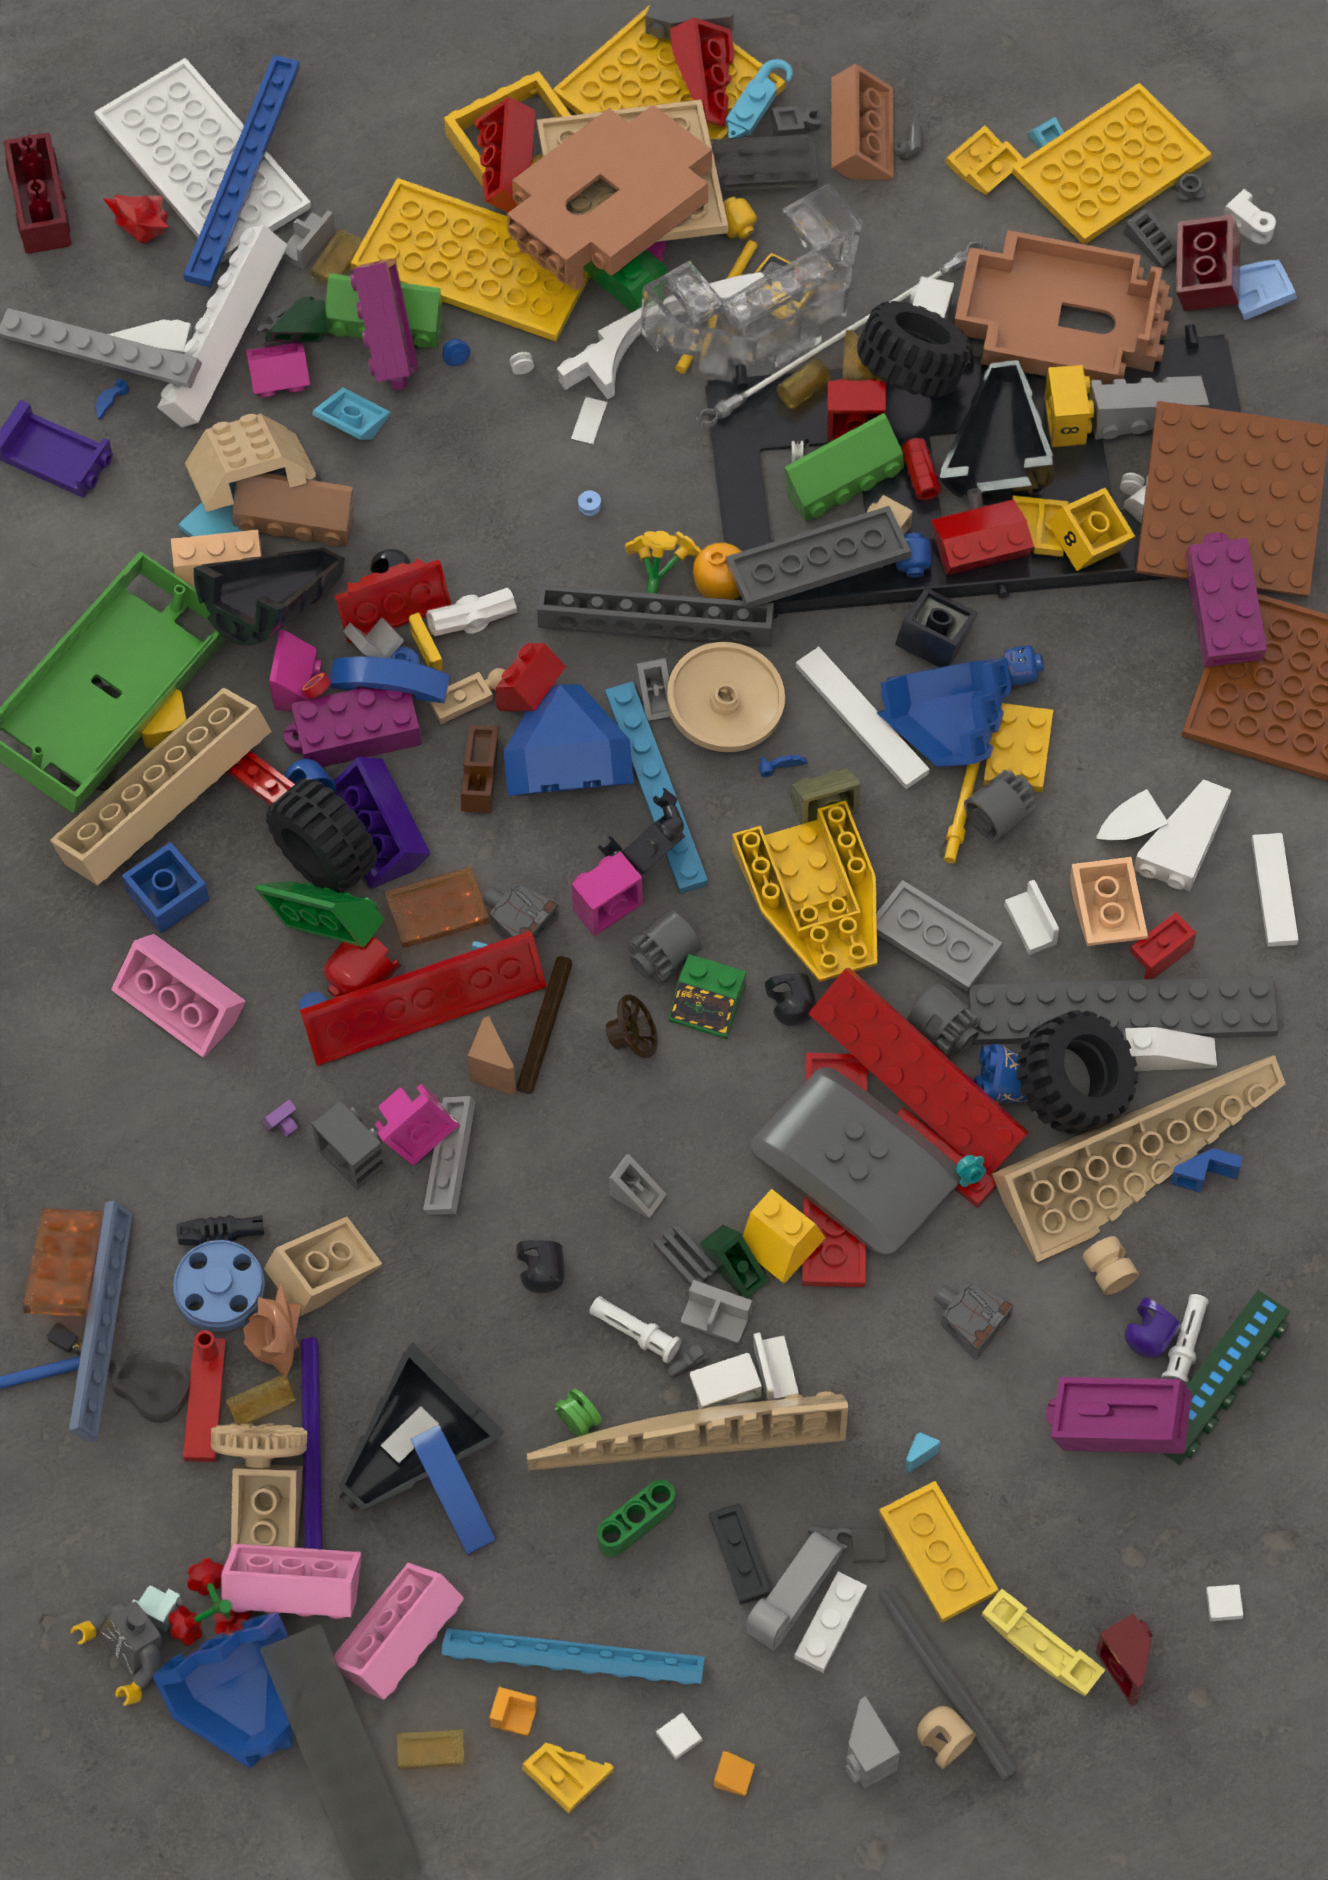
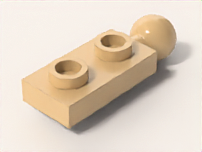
[427,668,505,724]

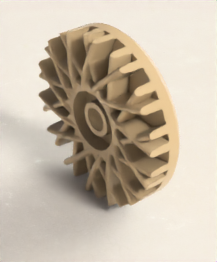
[211,1423,307,1468]

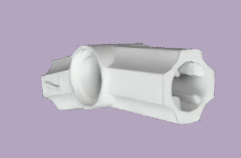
[426,588,517,636]

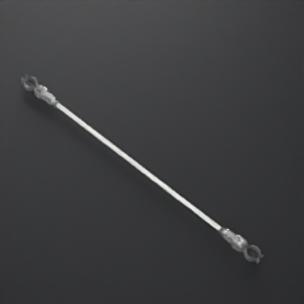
[697,240,987,429]

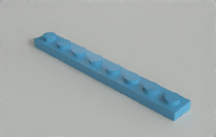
[605,681,708,894]
[442,1628,705,1685]

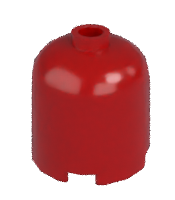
[323,936,401,998]

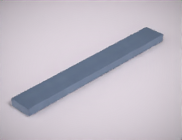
[69,1200,133,1442]

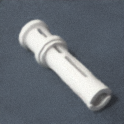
[1161,1294,1209,1385]
[589,1296,682,1363]

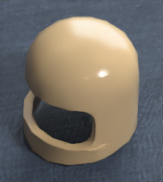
[917,1706,976,1770]

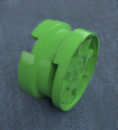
[554,1388,602,1437]

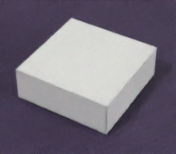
[1206,1584,1243,1621]
[656,1712,702,1760]

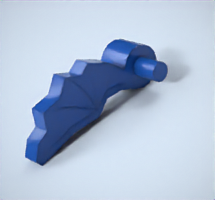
[94,379,129,420]
[759,754,808,777]

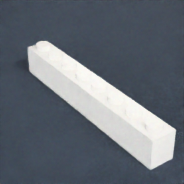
[157,225,288,428]

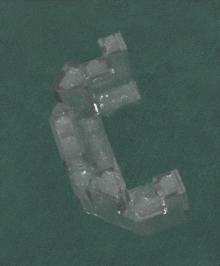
[640,183,862,382]

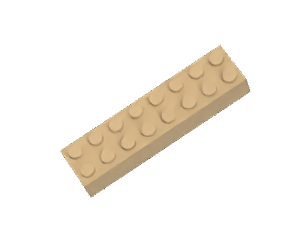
[50,688,271,886]

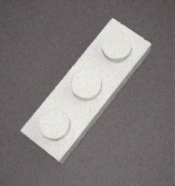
[794,1572,867,1673]

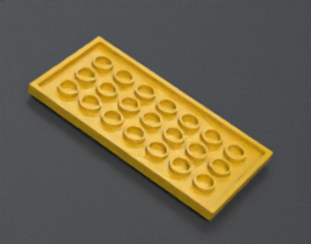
[351,178,590,342]

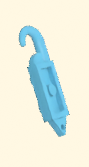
[725,59,793,143]

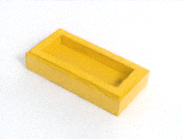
[409,612,443,672]

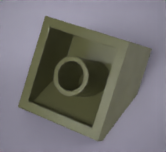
[791,768,860,824]

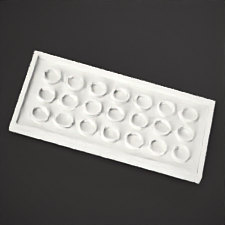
[94,58,311,263]

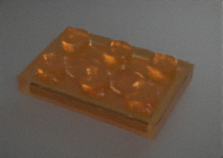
[385,867,489,948]

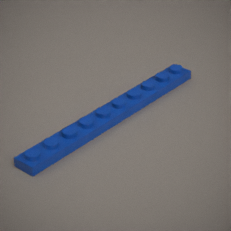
[183,55,300,287]

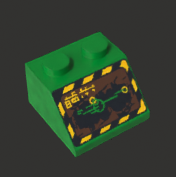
[669,954,746,1039]

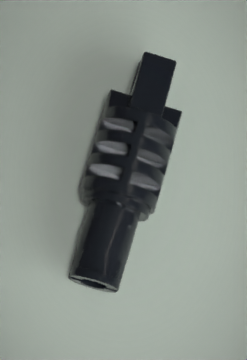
[176,1215,264,1246]

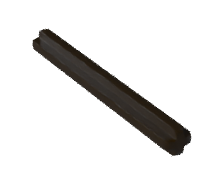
[517,956,572,1094]

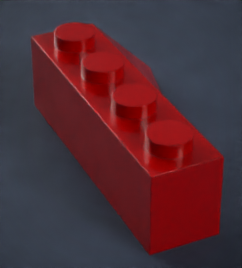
[475,97,535,213]

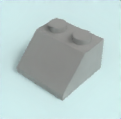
[845,1696,900,1790]

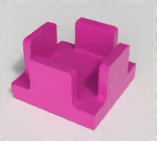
[375,1084,460,1166]

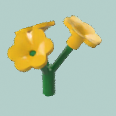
[625,531,701,594]

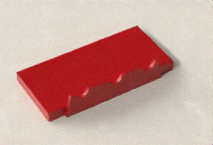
[334,558,452,644]

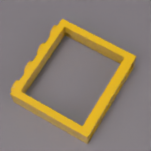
[444,71,571,189]

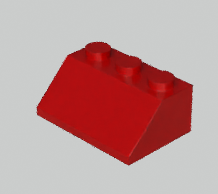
[930,499,1034,576]

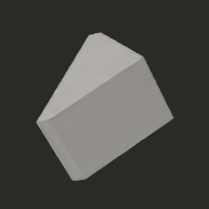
[636,658,670,721]
[609,1154,667,1218]

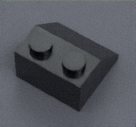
[895,587,978,667]

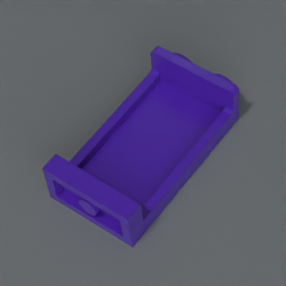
[0,400,113,498]

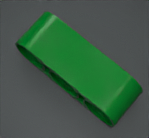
[597,1480,676,1557]

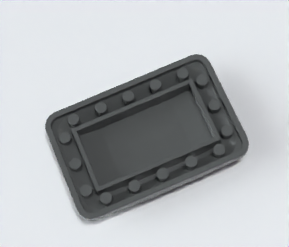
[751,1067,960,1257]

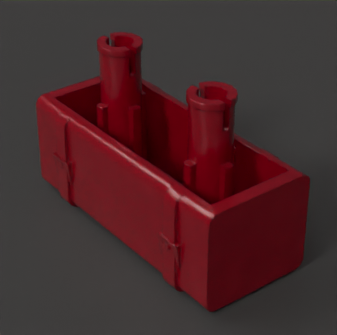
[4,133,72,254]

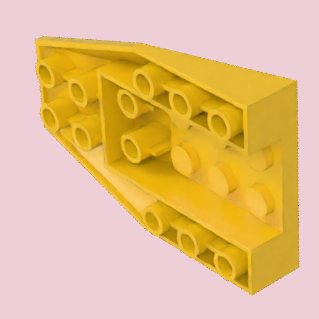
[732,800,877,982]

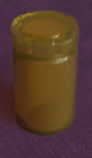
[776,358,831,409]

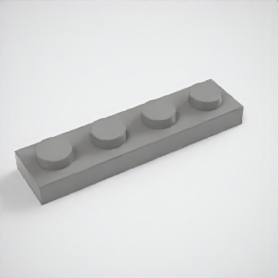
[423,1096,476,1215]

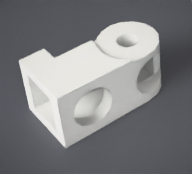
[1224,189,1276,245]

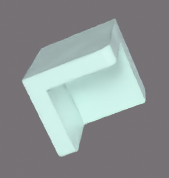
[131,1586,183,1632]

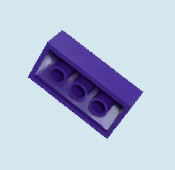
[334,756,431,888]

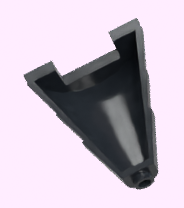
[940,360,1055,506]
[194,548,345,646]
[339,1343,504,1510]

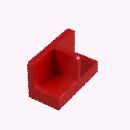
[1130,912,1196,979]

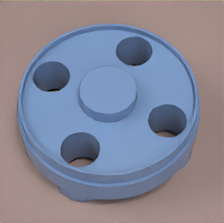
[173,1240,266,1332]

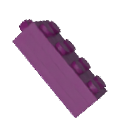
[350,258,419,390]
[1185,532,1267,667]
[284,687,422,767]
[1046,1377,1192,1454]

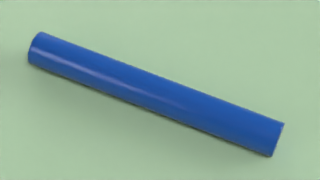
[0,1356,81,1389]

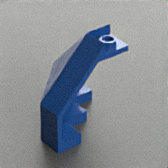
[876,658,1011,767]
[504,684,634,796]
[152,1612,298,1769]

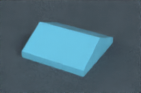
[312,387,390,440]

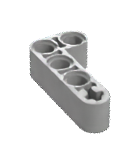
[746,1531,843,1651]

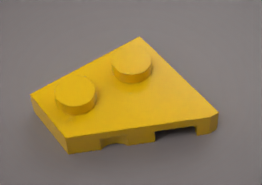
[1013,496,1069,557]
[522,1742,614,1813]

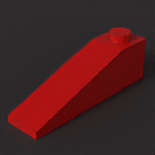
[670,17,734,128]

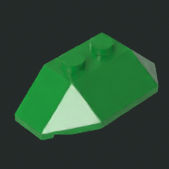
[583,249,667,313]

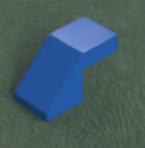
[1171,1148,1243,1193]

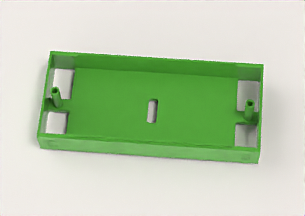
[0,551,226,813]

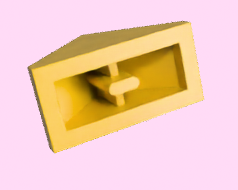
[141,689,187,749]

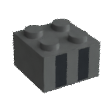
[312,1101,385,1190]

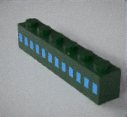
[1162,1290,1290,1465]

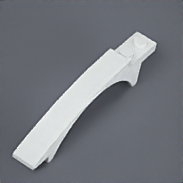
[557,272,766,400]

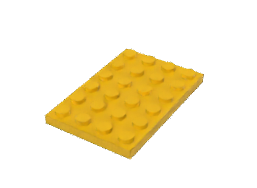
[1012,83,1212,245]

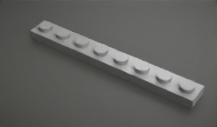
[0,308,202,388]

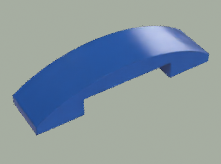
[329,656,450,704]
[410,1425,496,1555]

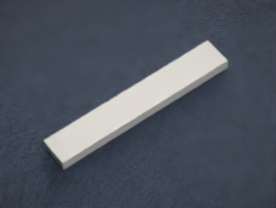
[796,647,930,790]

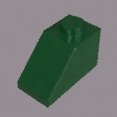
[265,297,328,342]
[699,1225,769,1299]

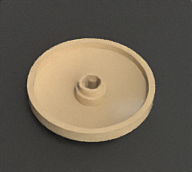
[666,642,785,752]

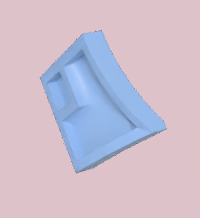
[1237,260,1297,320]

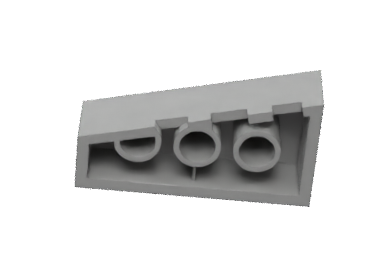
[1089,376,1209,440]

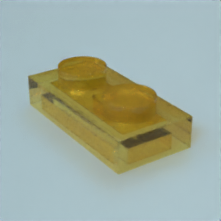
[311,229,363,283]
[397,1730,465,1769]

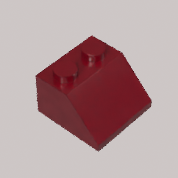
[1095,1613,1152,1706]

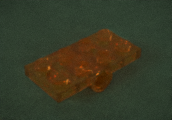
[23,1208,104,1317]

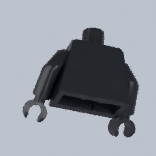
[598,788,686,874]

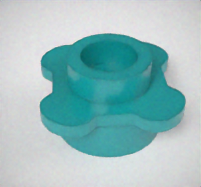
[955,1155,986,1187]

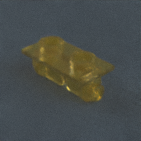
[225,1374,296,1426]

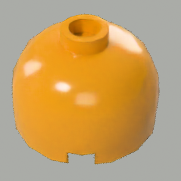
[693,543,742,600]

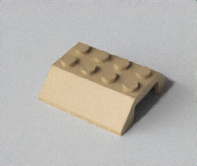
[185,414,316,512]

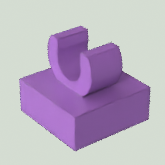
[261,1099,298,1137]

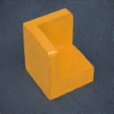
[489,1687,538,1736]

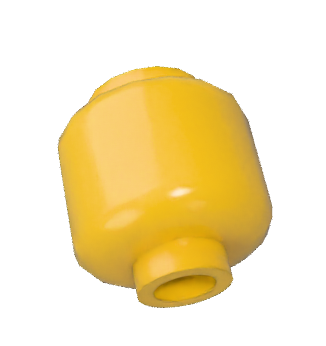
[723,196,757,240]

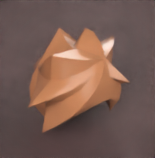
[243,1281,301,1378]

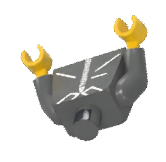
[71,1601,162,1706]

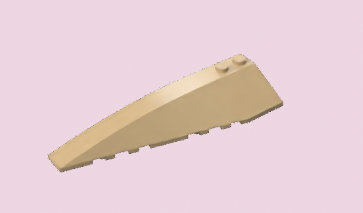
[992,1055,1286,1262]
[527,1391,848,1470]

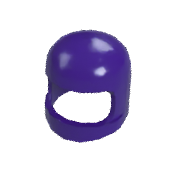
[1124,1297,1181,1358]

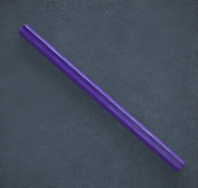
[301,1337,322,1550]

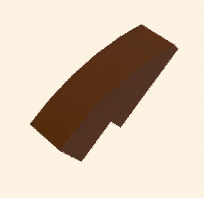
[461,725,499,813]

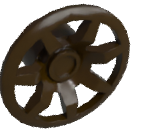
[606,995,658,1058]

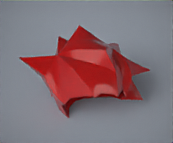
[103,195,170,244]

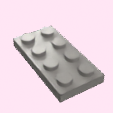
[876,880,1002,992]

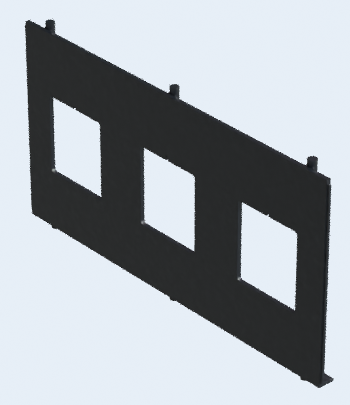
[705,324,1241,619]

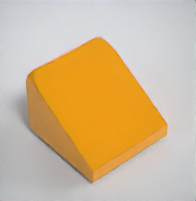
[714,1751,755,1797]

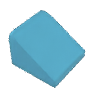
[1027,117,1064,149]
[905,1432,941,1473]

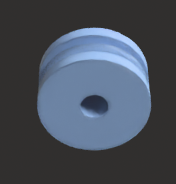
[578,491,601,516]

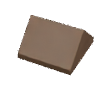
[468,1016,516,1095]

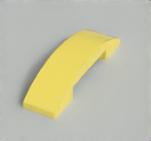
[981,1588,1105,1696]

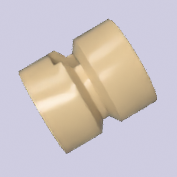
[1082,1236,1139,1295]

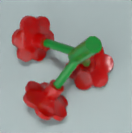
[168,1558,252,1646]

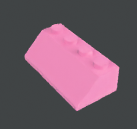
[111,934,246,1057]
[222,1544,361,1619]
[328,1563,465,1700]

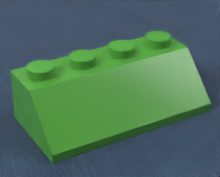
[325,273,444,348]
[784,413,904,522]

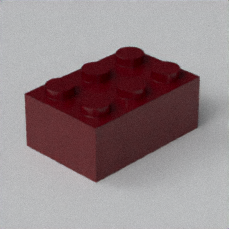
[1176,214,1240,311]

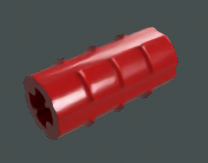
[901,438,942,501]

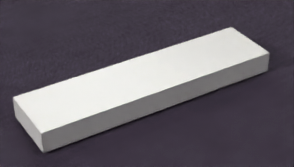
[1251,833,1298,947]

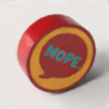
[301,672,331,699]

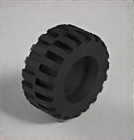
[857,301,972,397]
[266,779,377,894]
[1016,1010,1138,1134]

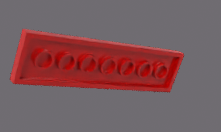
[299,931,547,1066]
[808,967,1029,1177]
[802,1053,867,1287]

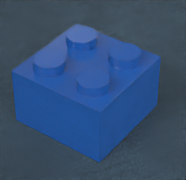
[122,842,210,933]

